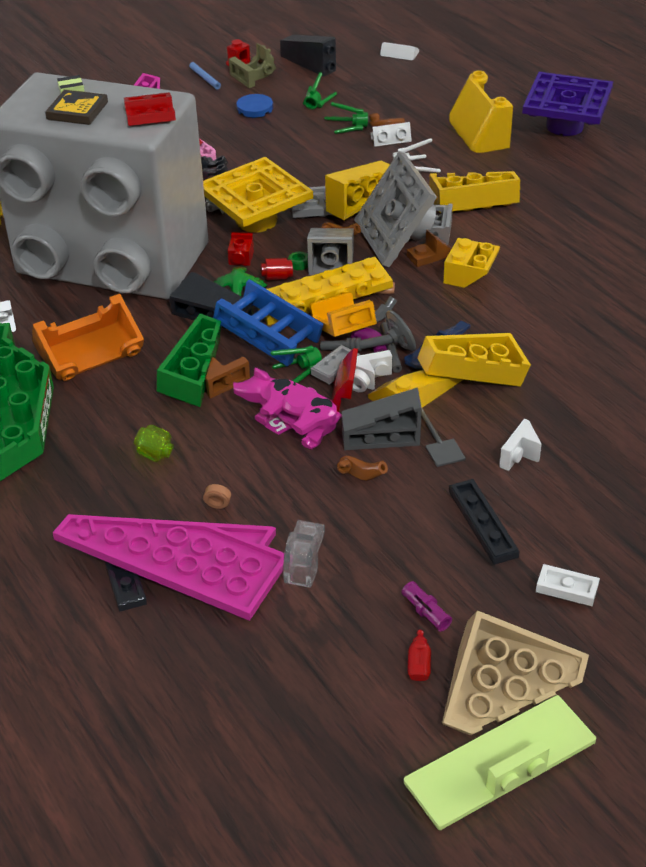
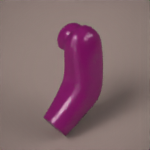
[351,327,387,353]

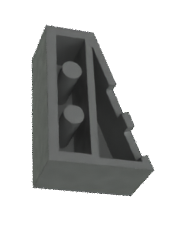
[342,387,422,450]

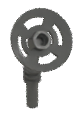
[320,310,416,352]

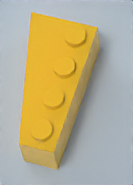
[325,160,390,220]
[429,171,520,213]
[417,333,531,386]

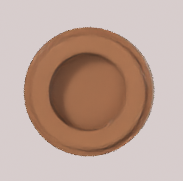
[203,484,231,509]

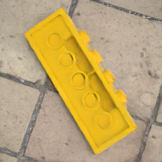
[258,257,393,326]

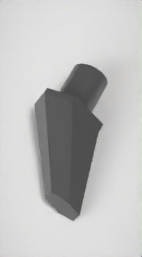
[375,296,397,323]

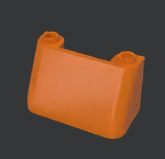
[32,294,144,381]

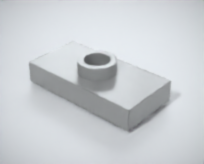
[311,345,360,384]

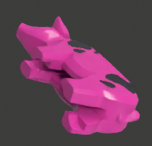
[233,367,342,449]

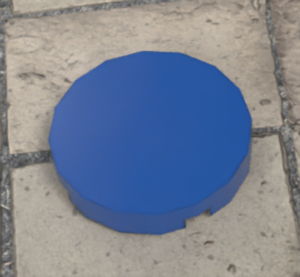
[236,94,273,118]

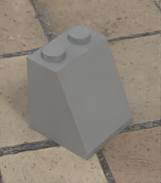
[307,228,354,276]

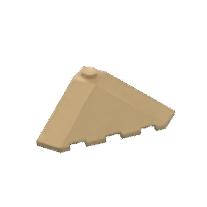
[442,610,589,735]

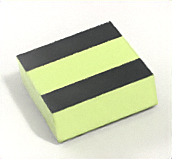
[57,75,85,93]

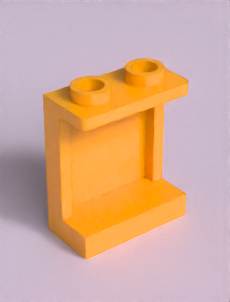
[309,292,377,337]

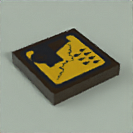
[45,90,108,125]

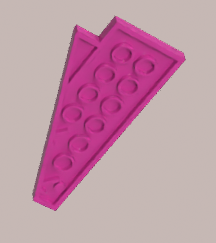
[53,514,289,621]

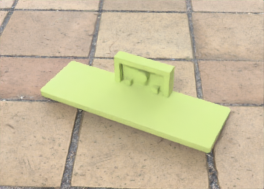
[404,695,596,830]

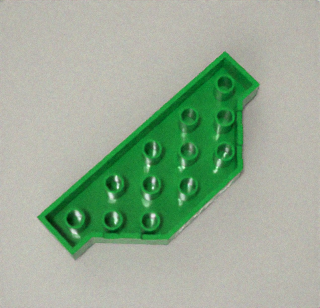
[0,323,54,481]

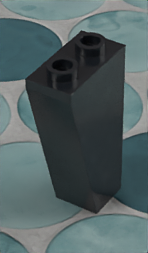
[280,35,336,77]
[169,272,254,329]

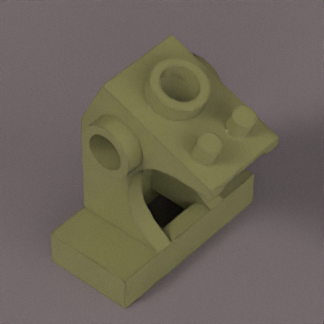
[229,43,276,88]

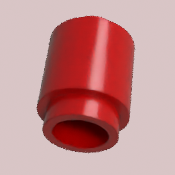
[261,258,293,281]

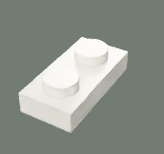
[536,564,600,606]

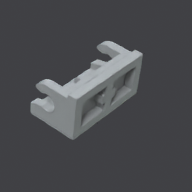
[425,204,453,245]

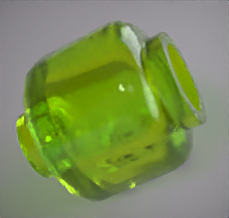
[134,424,174,462]

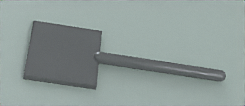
[421,408,466,467]

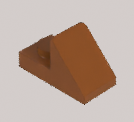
[407,230,451,267]
[206,357,250,399]

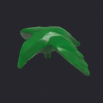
[214,267,267,296]

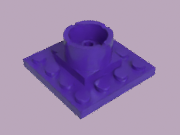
[522,72,613,136]

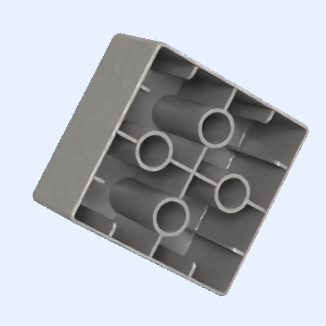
[0,72,208,299]

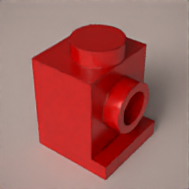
[226,39,250,66]
[228,232,254,266]

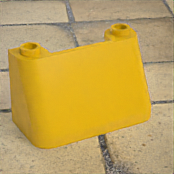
[449,71,513,153]

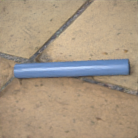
[189,62,221,89]

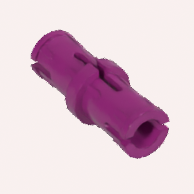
[402,581,452,632]

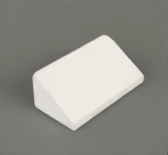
[380,42,419,60]

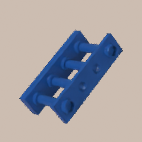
[213,279,323,366]

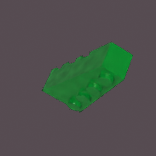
[157,314,221,407]

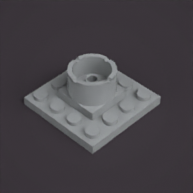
[354,151,437,267]

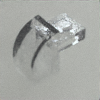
[283,520,325,588]

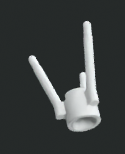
[393,138,441,173]

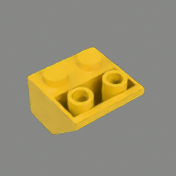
[443,238,500,288]

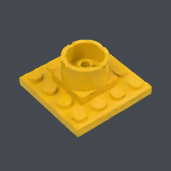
[203,157,313,232]

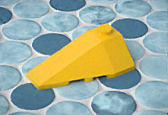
[368,370,464,408]

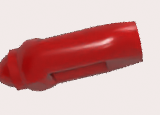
[407,629,431,681]

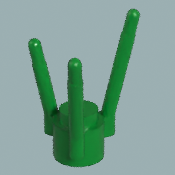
[303,72,337,110]
[324,102,368,134]
[271,345,322,383]

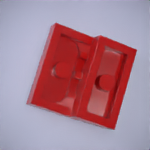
[124,92,176,126]
[331,348,358,412]

